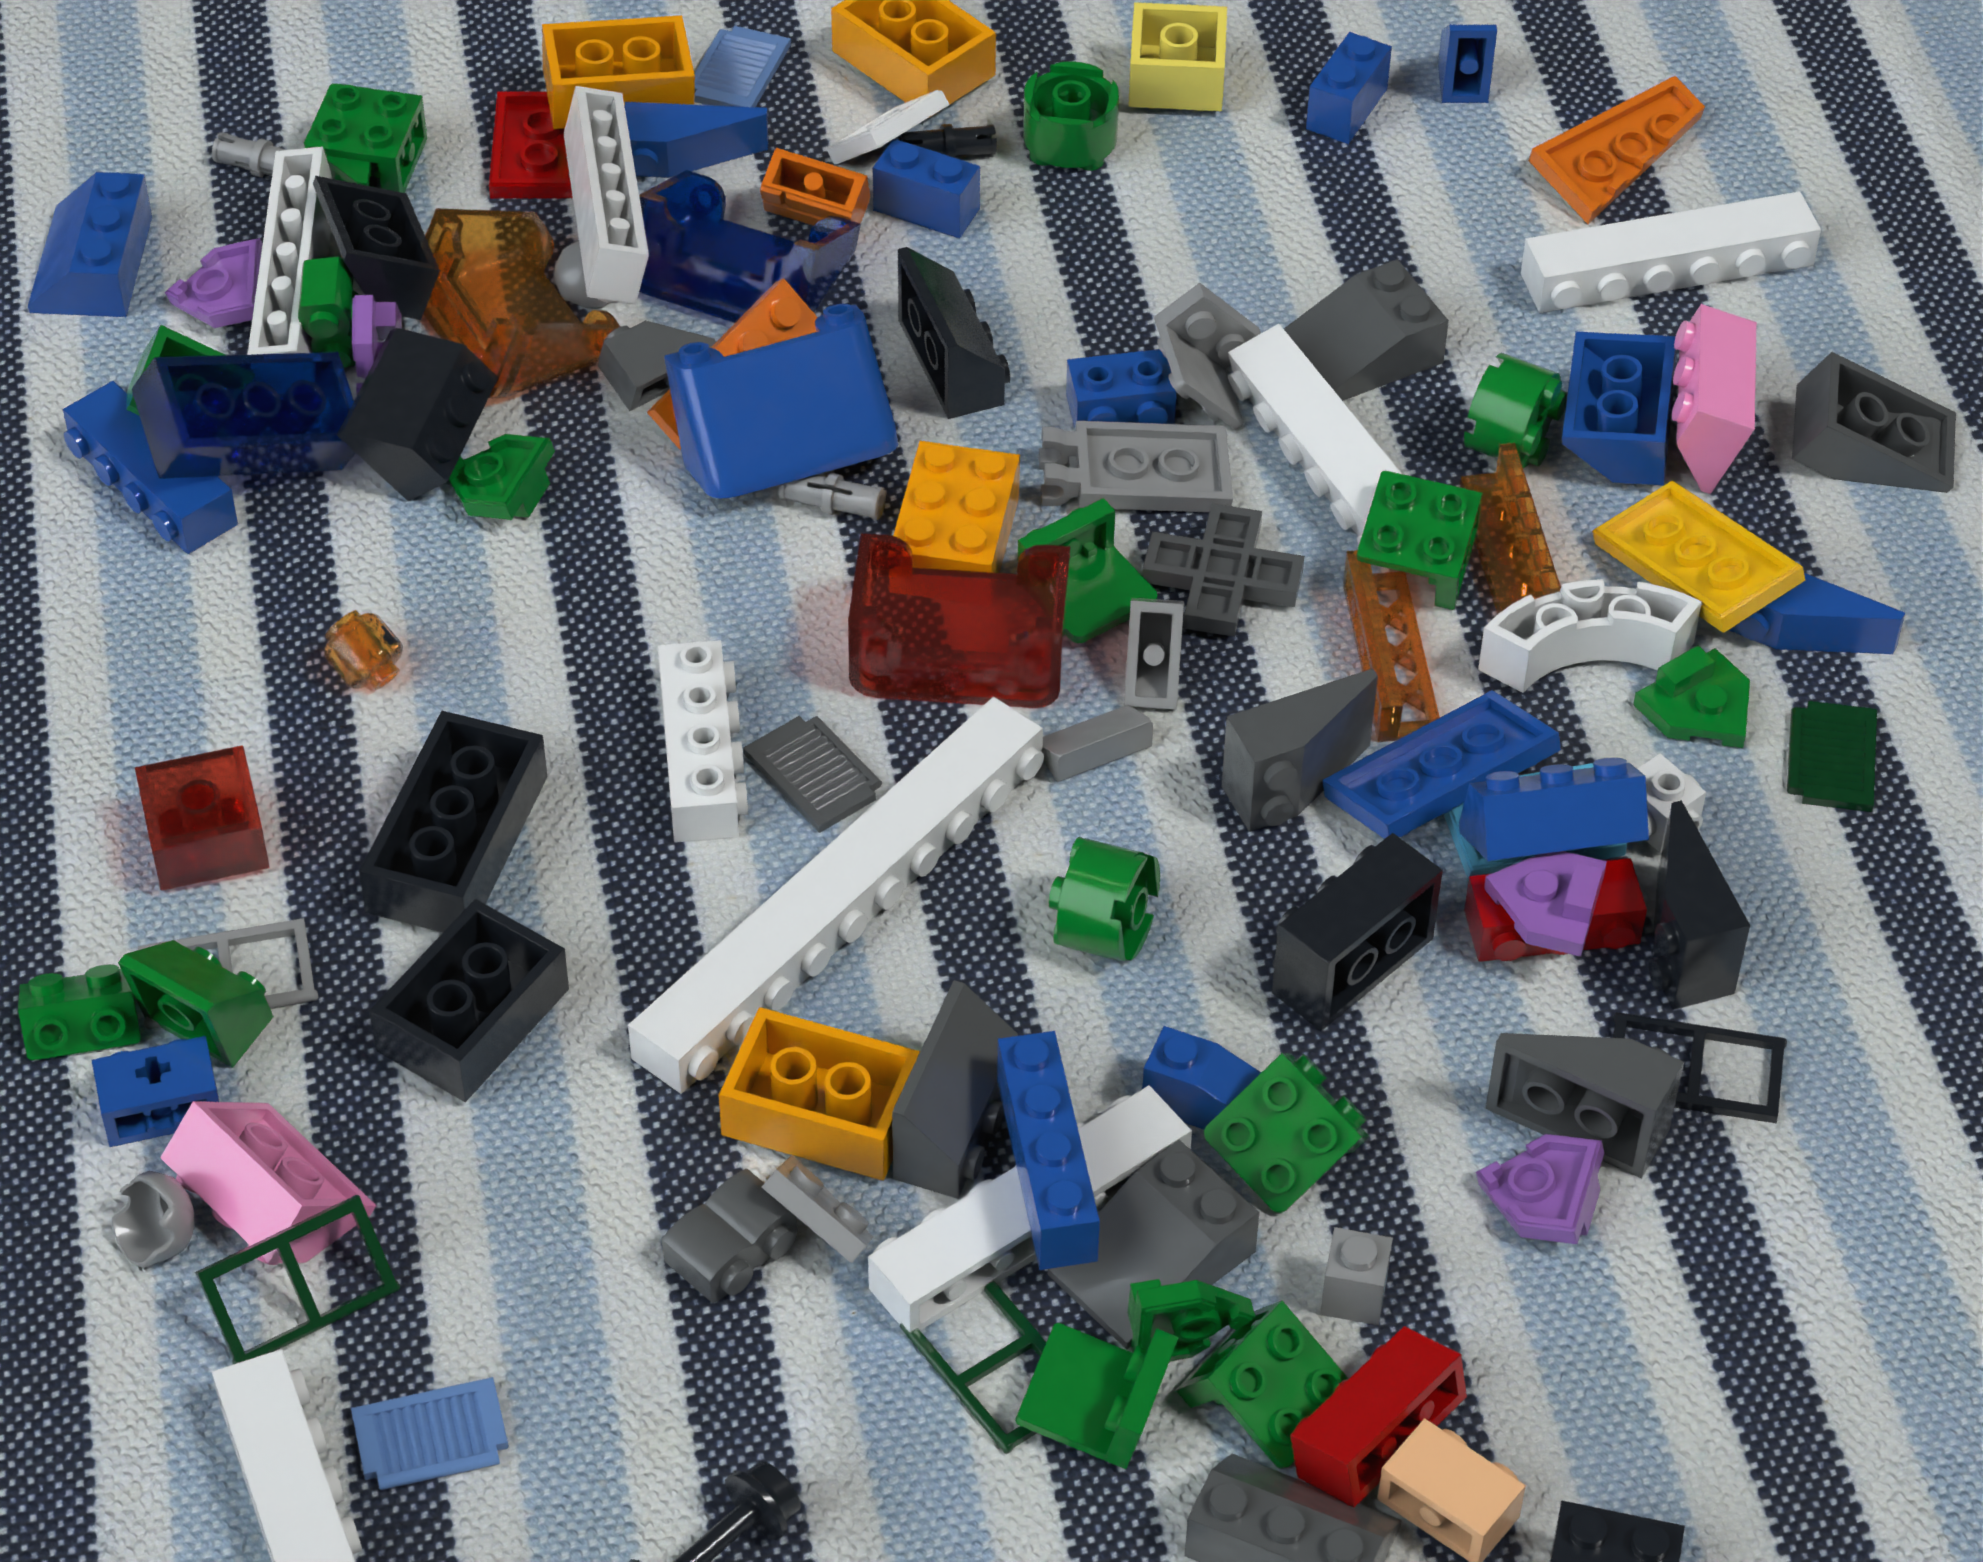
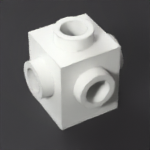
[1637,753,1706,853]

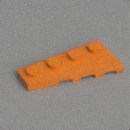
[1528,76,1705,224]
[647,279,818,450]

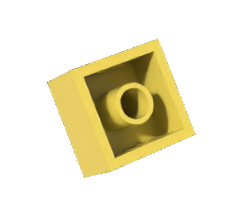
[1128,2,1227,111]

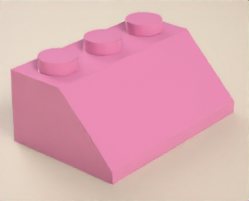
[1672,304,1757,494]
[160,1101,376,1265]

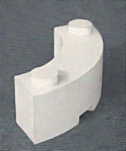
[1478,579,1702,693]

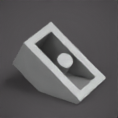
[1124,598,1184,710]

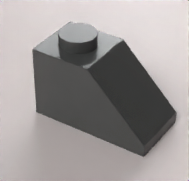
[598,320,716,412]

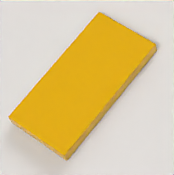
[1592,480,1805,633]

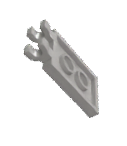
[1038,421,1233,512]

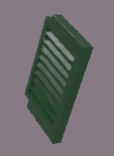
[1787,701,1877,812]

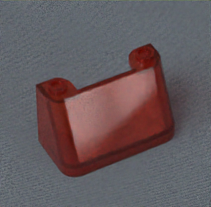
[848,533,1071,708]

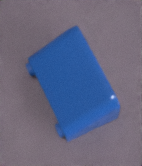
[664,304,898,498]

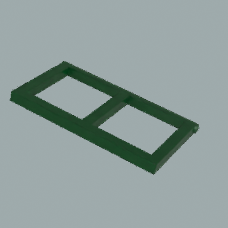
[195,1195,400,1364]
[900,1280,1046,1454]

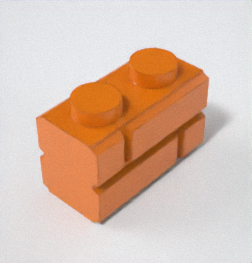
[760,148,871,238]

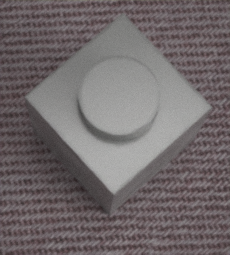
[1320,1227,1393,1325]

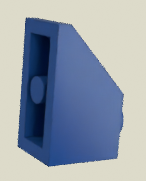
[1438,25,1497,103]

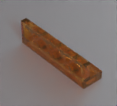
[1460,443,1561,615]
[1343,550,1440,742]

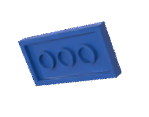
[1322,690,1561,839]

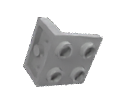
[1154,283,1261,430]

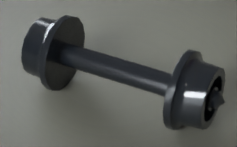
[629,1461,801,1562]

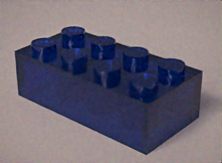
[132,352,356,479]

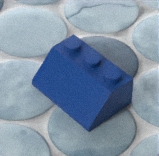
[28,172,152,317]
[1562,332,1676,485]
[1459,757,1649,861]

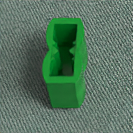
[298,257,359,369]

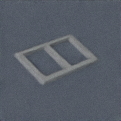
[138,918,318,1029]

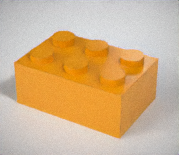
[831,0,996,118]
[542,15,695,129]
[889,441,1020,608]
[719,1007,920,1181]

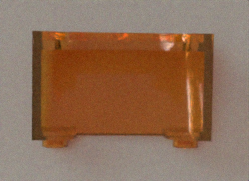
[423,208,621,398]

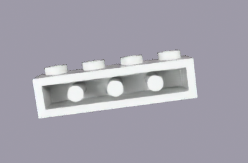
[658,640,748,842]

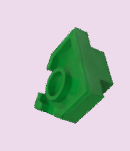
[449,434,555,520]
[1633,645,1750,748]
[1127,1279,1255,1361]

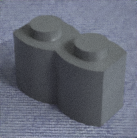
[661,1169,798,1303]

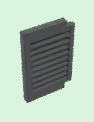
[743,716,882,833]

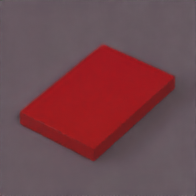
[489,92,573,199]

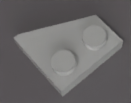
[762,1155,874,1263]

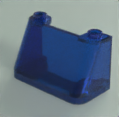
[639,170,861,323]

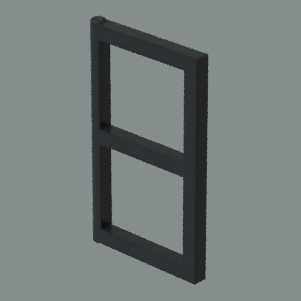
[1613,1012,1787,1123]

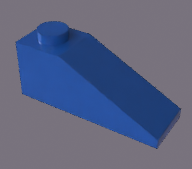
[625,102,769,178]
[1729,573,1905,654]
[1142,1026,1261,1130]

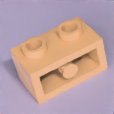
[1377,1418,1526,1562]

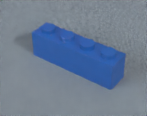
[63,381,238,554]
[997,1031,1100,1270]

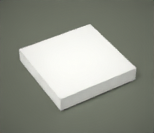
[827,90,950,165]

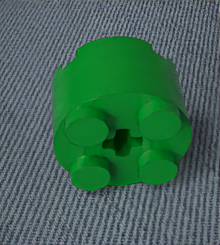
[1023,61,1119,171]
[1464,353,1568,468]
[1049,837,1160,962]

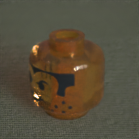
[324,610,403,690]

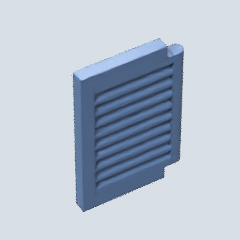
[694,26,791,107]
[351,1377,509,1491]

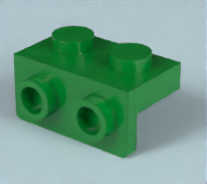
[18,964,141,1060]

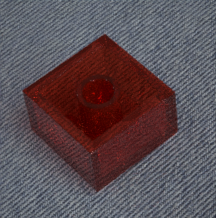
[135,745,270,891]

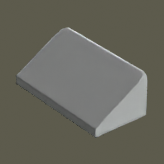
[1042,705,1153,782]

